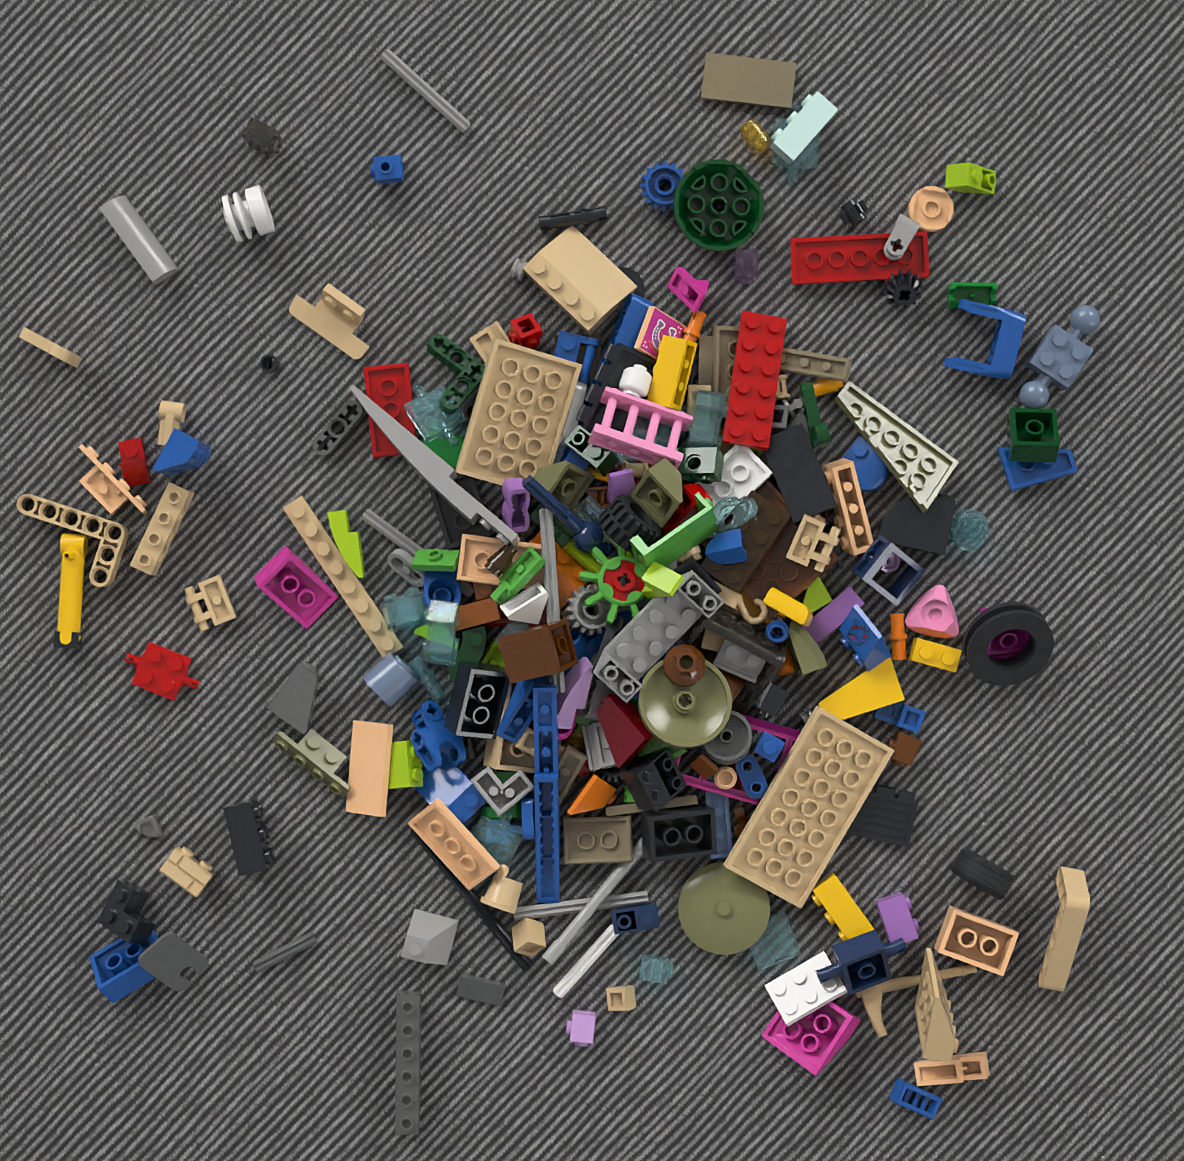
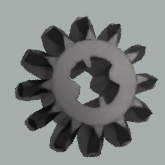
[883,270,923,309]

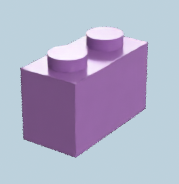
[875,892,920,943]

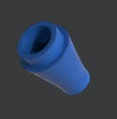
[766,616,789,642]

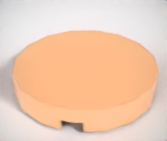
[908,186,954,232]

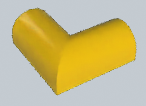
[763,587,813,627]

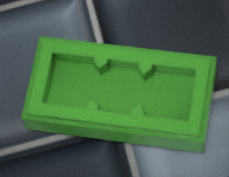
[411,549,460,572]

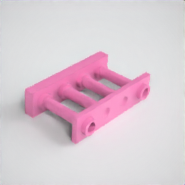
[588,386,693,469]

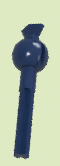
[522,475,613,557]

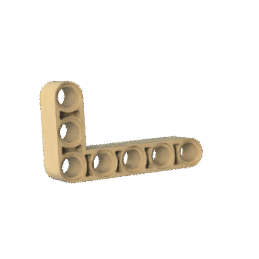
[17,494,129,587]
[1039,866,1090,992]

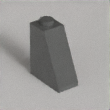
[267,662,320,735]

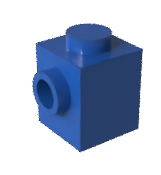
[370,155,405,184]

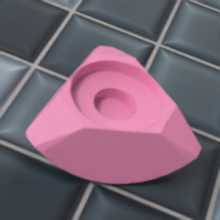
[905,585,959,638]

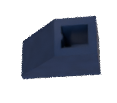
[611,901,660,935]

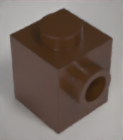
[887,731,921,768]

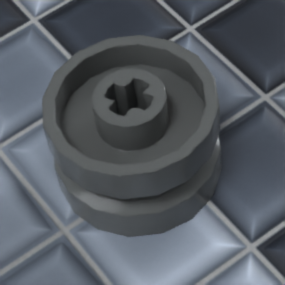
[702,711,752,765]

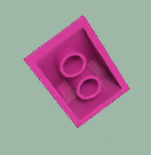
[254,545,338,629]

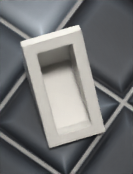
[500,582,549,624]

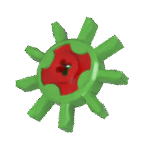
[578,545,652,625]

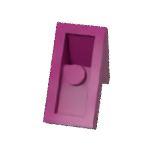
[667,267,709,312]

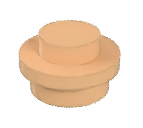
[714,766,737,789]

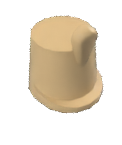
[480,864,523,914]

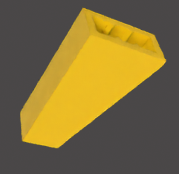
[818,657,905,720]

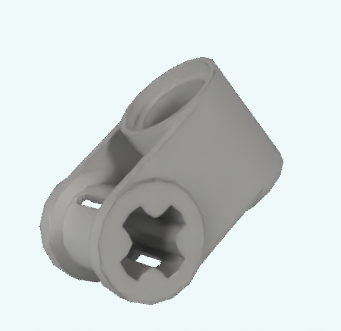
[884,213,921,260]

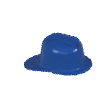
[424,569,461,614]

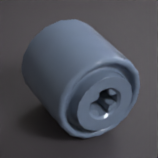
[363,652,418,707]

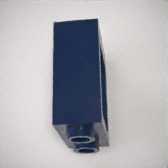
[851,535,925,606]

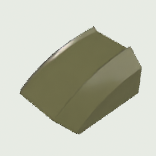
[785,619,828,675]

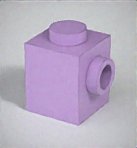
[566,1010,596,1046]

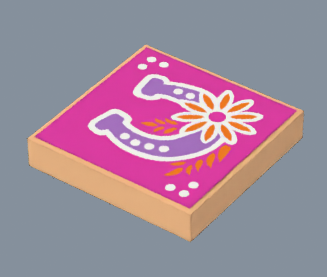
[634,306,686,361]

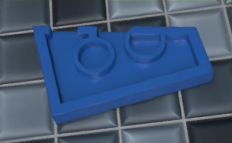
[997,447,1078,492]

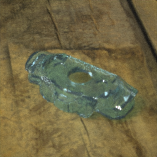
[706,496,758,539]

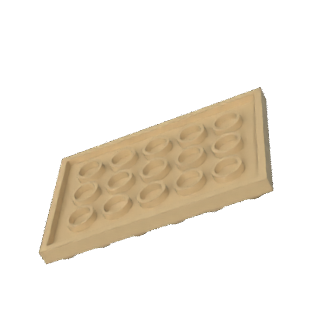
[455,338,582,485]

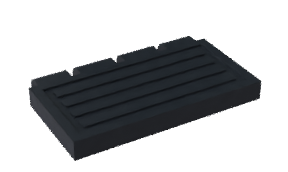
[576,343,657,432]
[846,784,918,847]

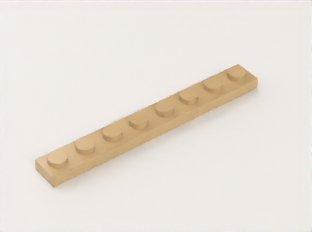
[283,495,404,658]

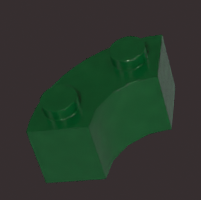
[446,626,487,682]

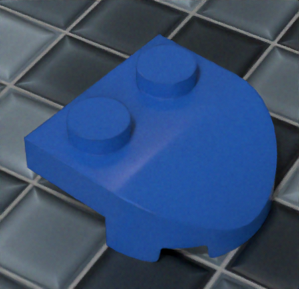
[843,437,888,493]

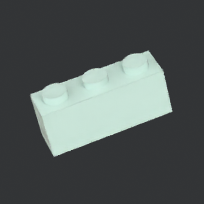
[769,91,838,165]

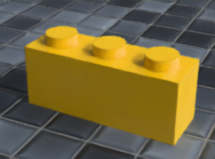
[647,335,697,411]
[811,872,874,941]

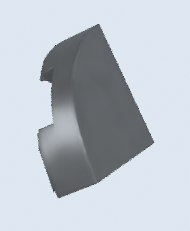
[133,814,163,837]

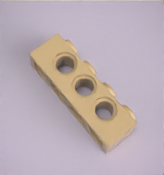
[130,482,195,576]

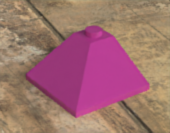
[762,1001,861,1076]

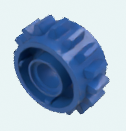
[640,161,684,213]

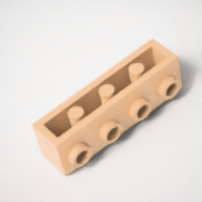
[823,458,873,556]

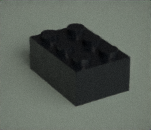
[427,473,493,550]
[444,661,510,739]
[223,798,275,876]
[640,804,717,863]

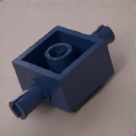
[815,929,907,995]

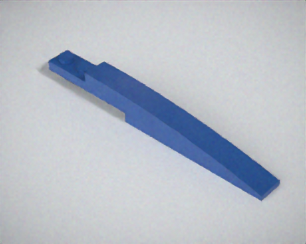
[533,684,560,903]

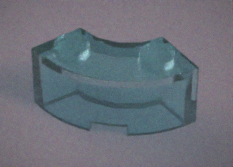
[687,389,728,449]
[422,600,460,666]

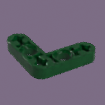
[427,334,485,414]
[800,382,830,449]

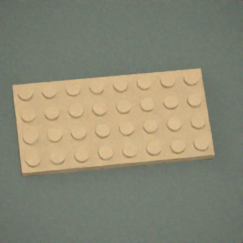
[723,706,895,908]

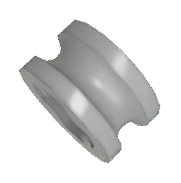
[510,258,528,281]

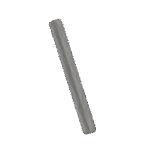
[381,49,470,133]

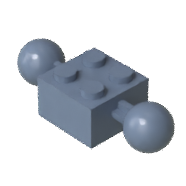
[1019,305,1100,409]

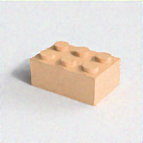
[934,905,1019,976]

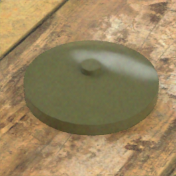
[638,656,732,749]
[678,862,770,955]

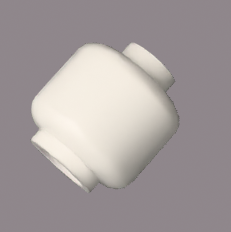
[619,364,652,398]

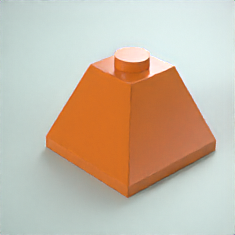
[567,772,617,815]

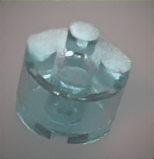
[381,587,432,632]

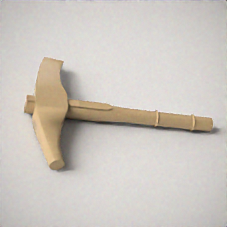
[855,964,977,1038]

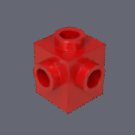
[508,313,543,350]

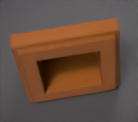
[690,753,719,780]

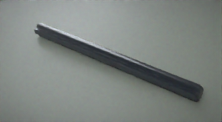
[410,829,533,971]

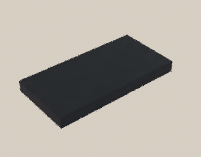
[763,423,838,525]

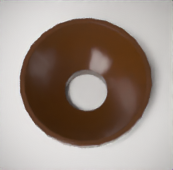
[663,644,706,687]

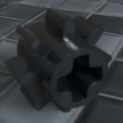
[839,198,868,227]

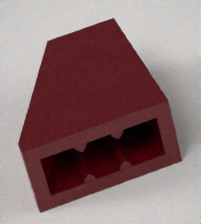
[596,694,654,768]

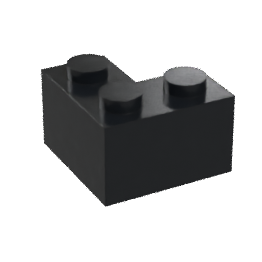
[97,880,155,945]

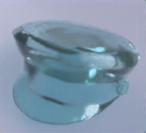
[949,509,989,551]

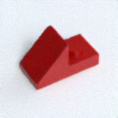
[118,438,151,487]

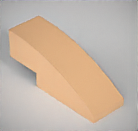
[914,1052,990,1086]

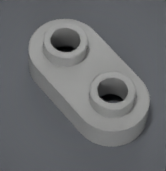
[387,549,425,587]

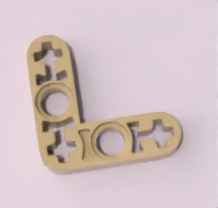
[19,327,82,368]

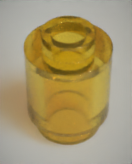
[739,118,772,154]

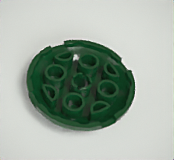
[673,159,764,252]

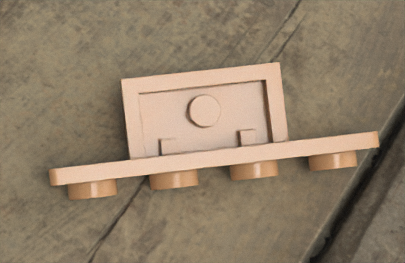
[79,444,148,515]

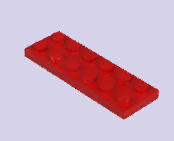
[790,231,930,285]
[722,311,787,451]

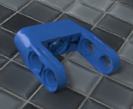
[943,299,1026,379]

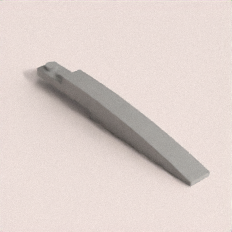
[350,385,520,547]

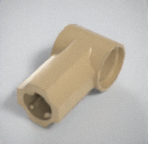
[157,400,186,446]

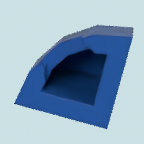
[705,528,747,564]

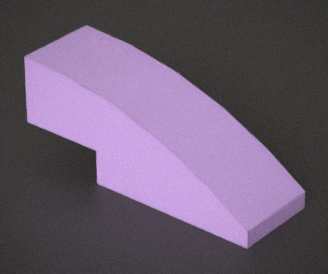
[557,657,593,729]

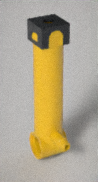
[53,533,88,649]

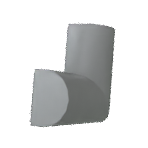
[470,766,534,817]

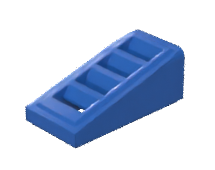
[889,1078,943,1120]

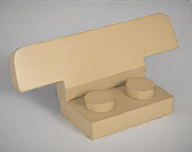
[289,283,370,359]

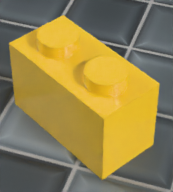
[908,638,962,673]

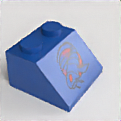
[839,604,891,671]

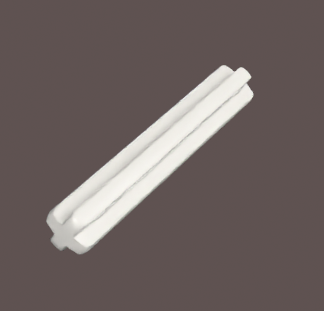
[553,924,619,998]

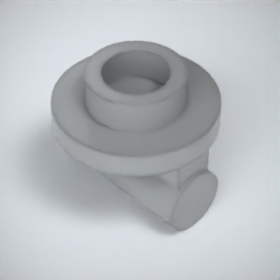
[781,398,803,419]

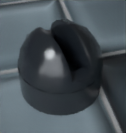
[260,354,280,373]

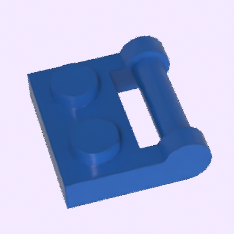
[554,331,600,385]

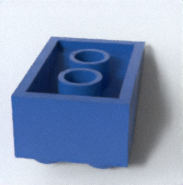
[415,751,486,824]

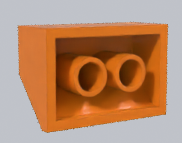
[529,531,587,610]

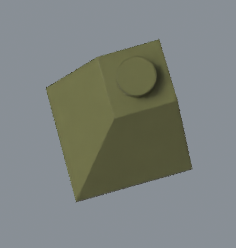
[630,457,683,529]
[533,460,596,512]

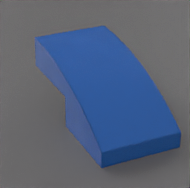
[872,702,926,733]

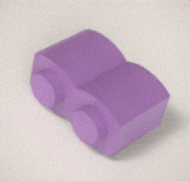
[502,478,530,532]

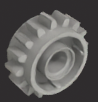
[564,584,611,636]

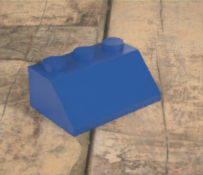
[153,428,211,476]
[89,929,159,1003]

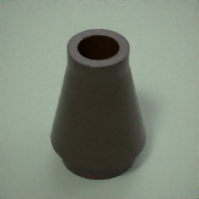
[484,543,517,578]

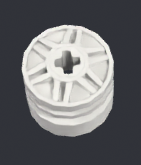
[222,185,275,243]

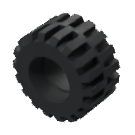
[599,494,661,554]

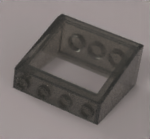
[678,603,787,715]

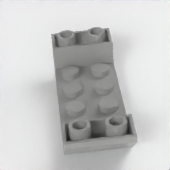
[593,570,725,703]

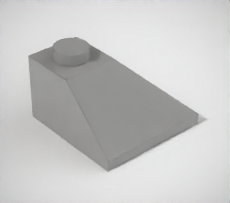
[401,909,459,965]

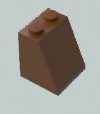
[498,618,578,683]

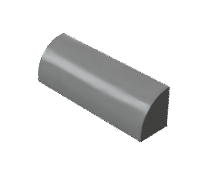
[99,196,179,285]

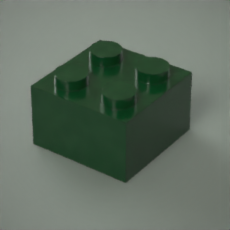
[1006,408,1060,462]

